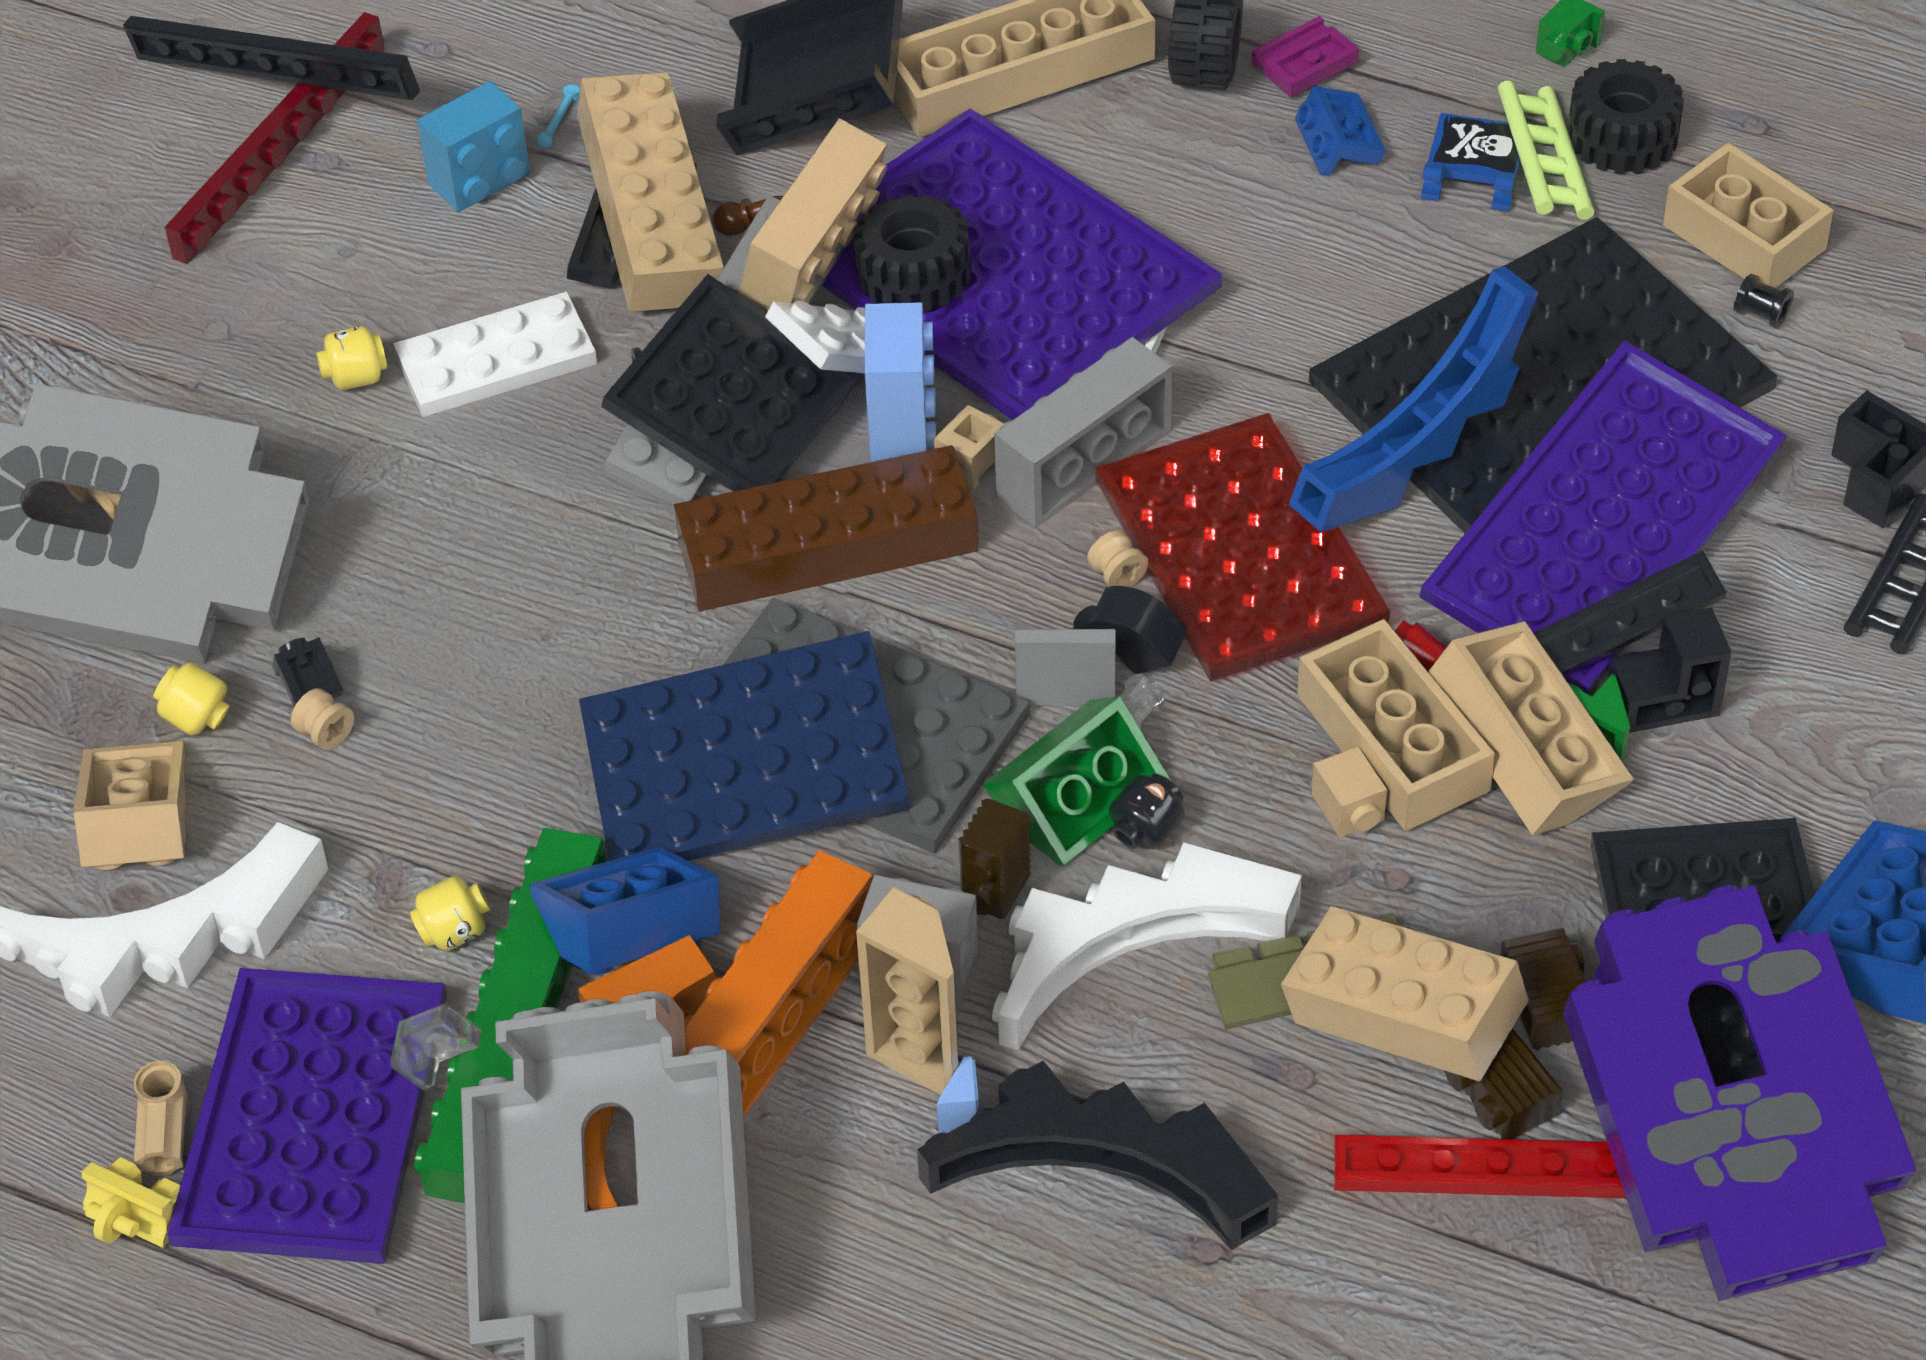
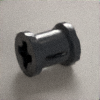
[1733,273,1794,328]

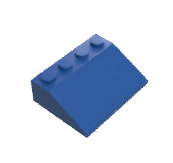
[1780,820,1926,1024]

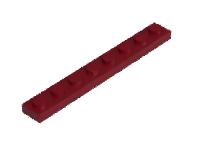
[165,12,385,264]

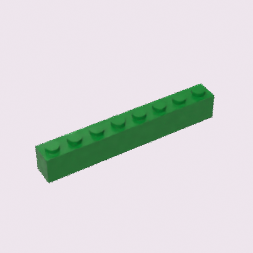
[414,828,606,1203]

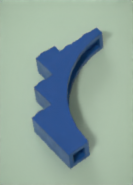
[1289,266,1539,532]

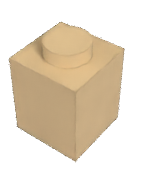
[1311,747,1387,838]

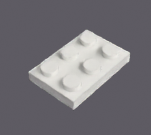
[765,300,865,373]

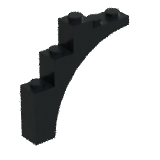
[917,1060,1278,1250]

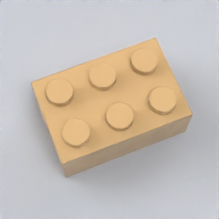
[1663,142,1834,288]

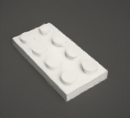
[393,291,597,417]

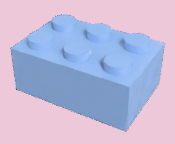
[865,303,936,462]

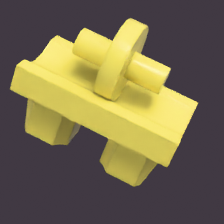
[82,1157,180,1248]

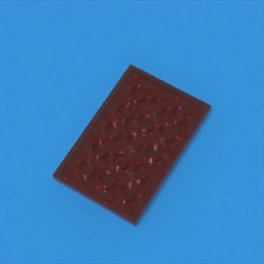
[1095,413,1390,682]

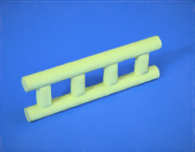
[1498,81,1595,220]

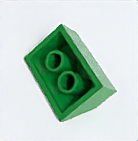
[983,696,1170,866]

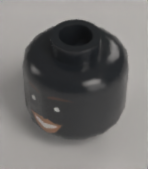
[1109,774,1185,849]

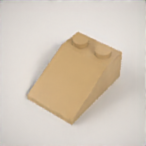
[73,741,186,870]

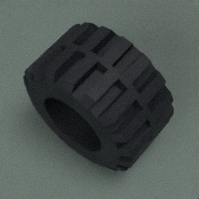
[1168,0,1243,90]
[1568,59,1684,174]
[853,194,971,312]

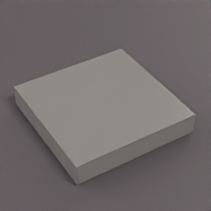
[1015,629,1115,706]

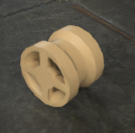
[1087,530,1149,587]
[291,688,354,750]

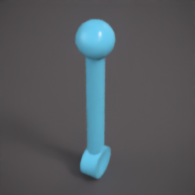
[537,84,580,149]

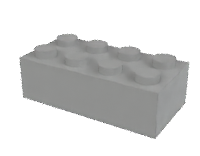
[994,337,1172,528]

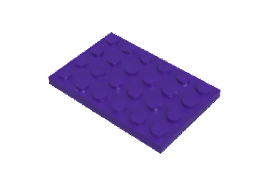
[167,968,447,1264]

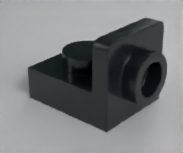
[272,637,343,707]

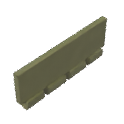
[1208,913,1408,1030]

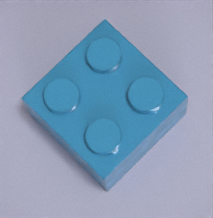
[417,80,530,213]

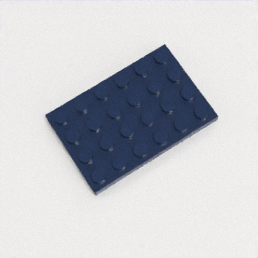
[579,631,911,861]

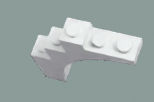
[0,822,329,1017]
[992,842,1302,1050]

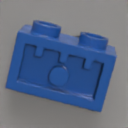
[1295,85,1386,176]

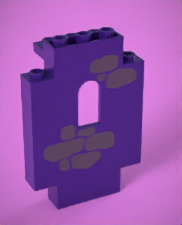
[1563,885,1916,1302]

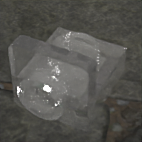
[390,1004,481,1090]

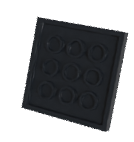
[601,274,862,492]

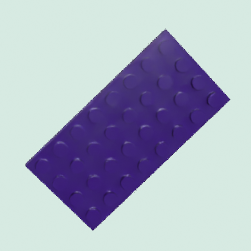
[1419,340,1787,695]

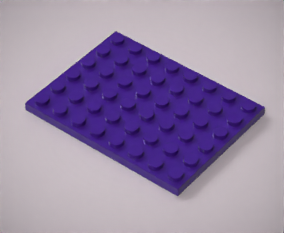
[823,109,1222,420]

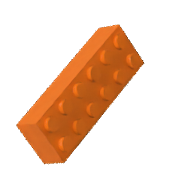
[684,850,873,1119]

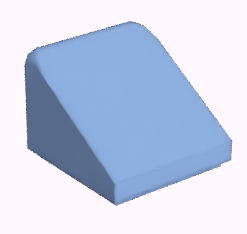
[937,1056,979,1133]

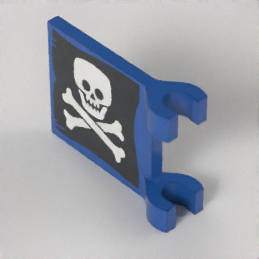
[1421,113,1520,211]

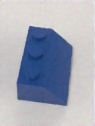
[530,846,720,974]

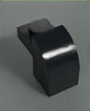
[1073,586,1188,675]

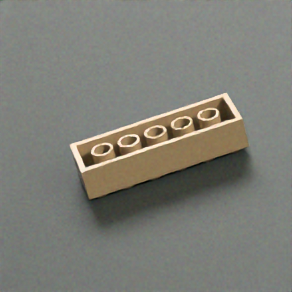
[894,0,1155,138]
[577,72,724,312]

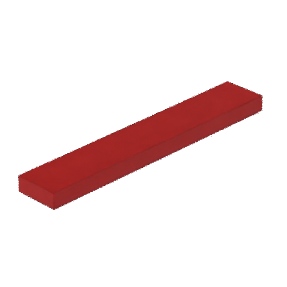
[1334,1134,1626,1199]

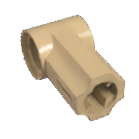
[133,1060,191,1176]

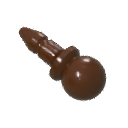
[713,195,784,236]

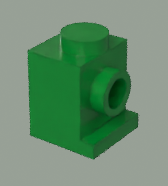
[1536,0,1605,68]

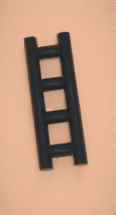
[1844,494,1926,655]

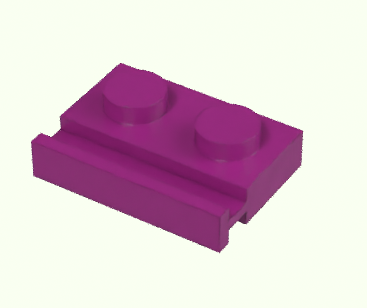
[1251,16,1359,98]

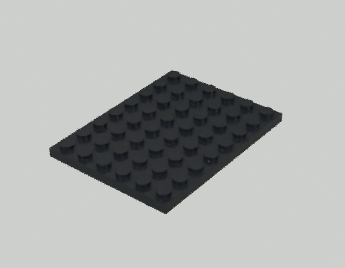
[1308,217,1777,533]

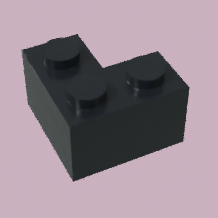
[1831,390,1926,528]
[1608,607,1732,733]

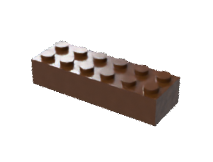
[674,445,978,612]

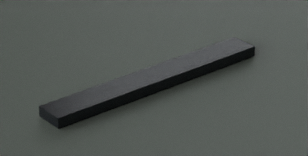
[123,16,420,101]

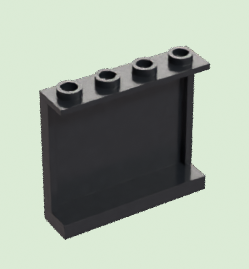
[716,0,903,156]

